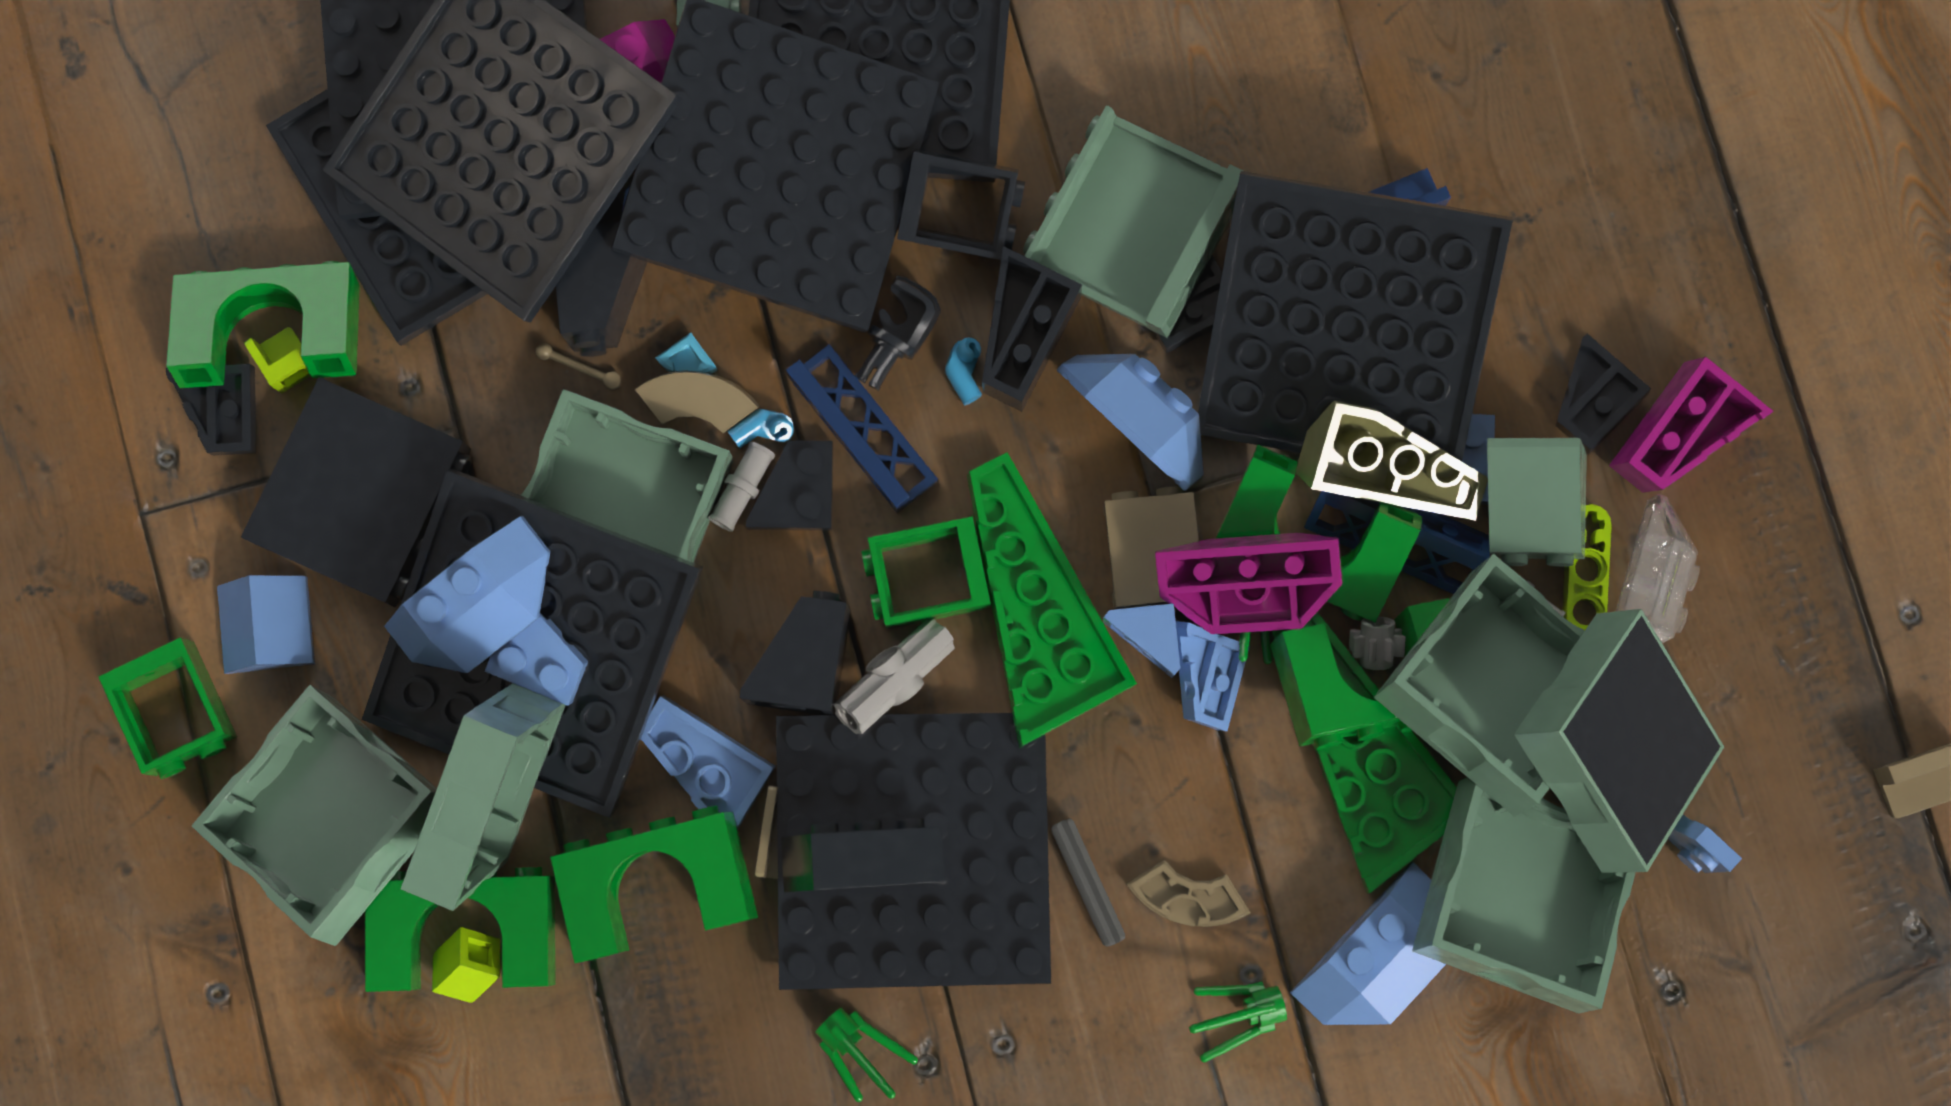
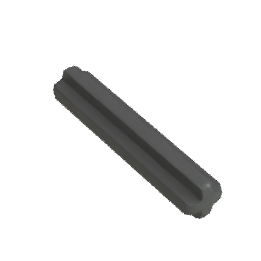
[1051,818,1125,947]

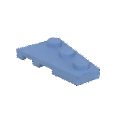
[641,695,776,830]

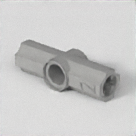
[833,619,955,734]

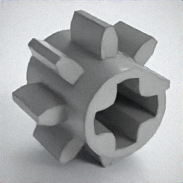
[1349,616,1405,670]

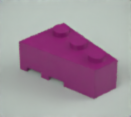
[1609,357,1774,493]

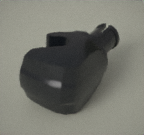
[855,275,941,391]

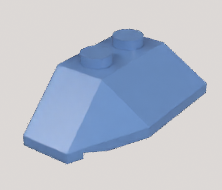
[1057,354,1203,491]
[384,516,550,673]
[1290,862,1446,1025]

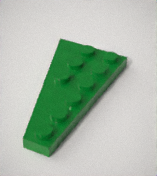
[967,452,1137,748]
[1271,612,1457,894]

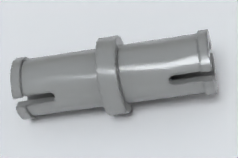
[708,442,775,532]

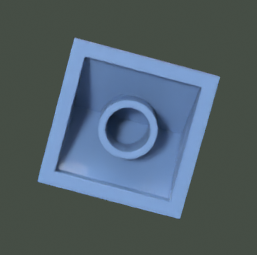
[217,575,315,674]
[1103,604,1181,678]

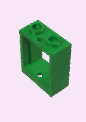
[861,516,991,629]
[99,637,237,779]

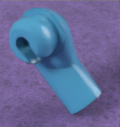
[945,337,982,406]
[727,409,794,449]

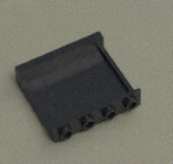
[241,377,472,607]

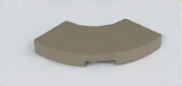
[635,370,760,433]
[1126,860,1251,927]

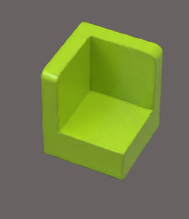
[244,327,311,394]
[432,927,500,1003]

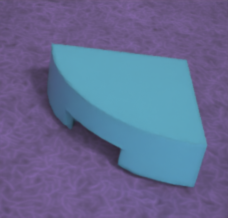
[655,333,717,374]

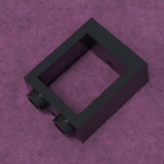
[897,149,1025,260]

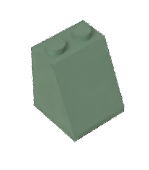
[1487,438,1587,566]

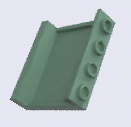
[1023,105,1244,338]

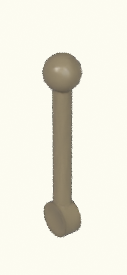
[535,343,621,390]

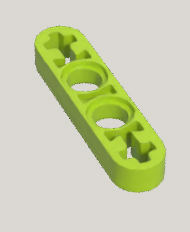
[1562,504,1612,630]

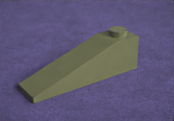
[1296,401,1488,520]

